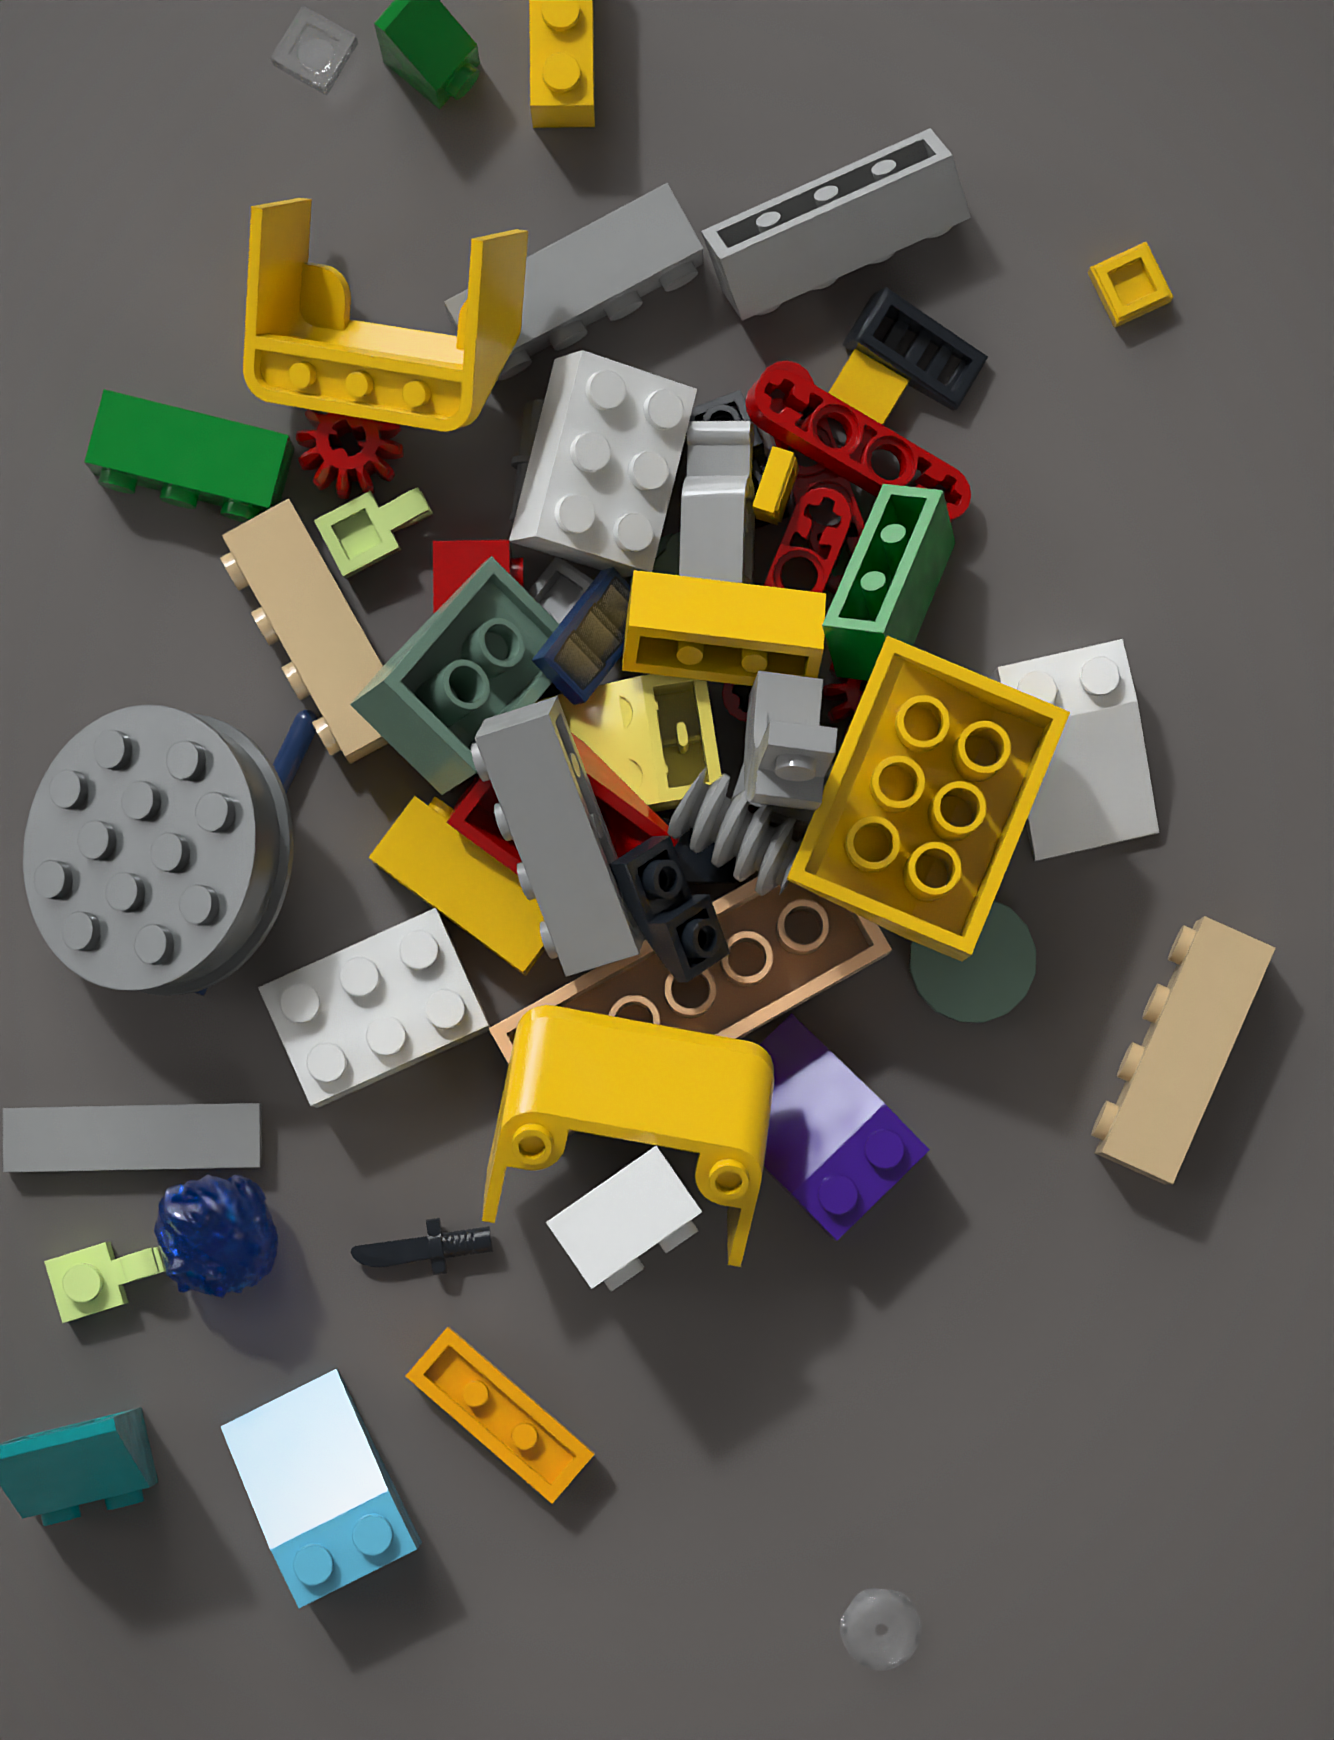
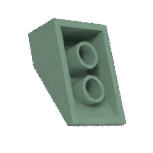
[350,556,559,795]

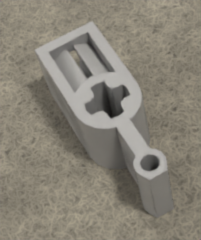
[679,421,755,585]

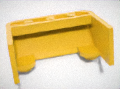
[243,198,528,432]
[482,1005,774,1267]

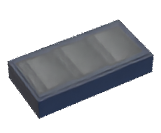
[531,567,631,705]

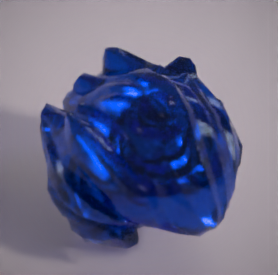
[154,1174,278,1298]

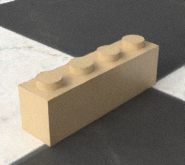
[220,498,388,764]
[1091,916,1275,1185]

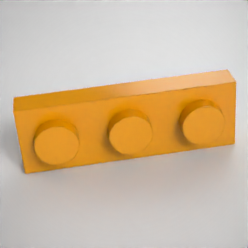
[405,1326,595,1504]

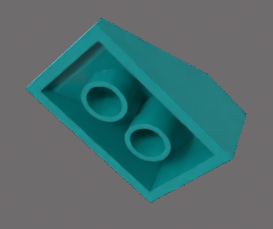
[0,1407,159,1526]

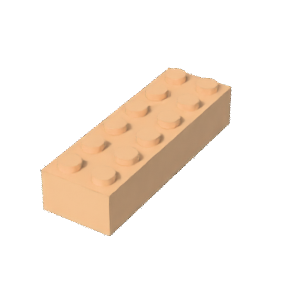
[489,877,892,1136]

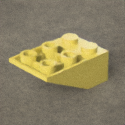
[535,674,722,812]

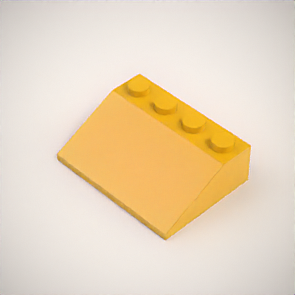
[787,636,1070,962]

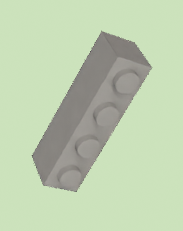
[701,128,971,321]
[444,183,704,380]
[471,696,645,977]

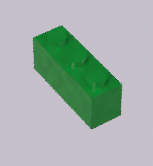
[84,389,295,523]
[822,484,955,681]

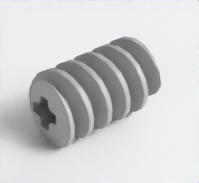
[667,766,803,896]

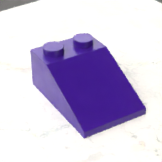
[759,1013,930,1241]

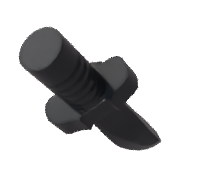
[350,1218,493,1275]

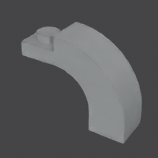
[744,671,837,811]

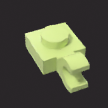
[314,487,433,578]
[44,1242,166,1323]

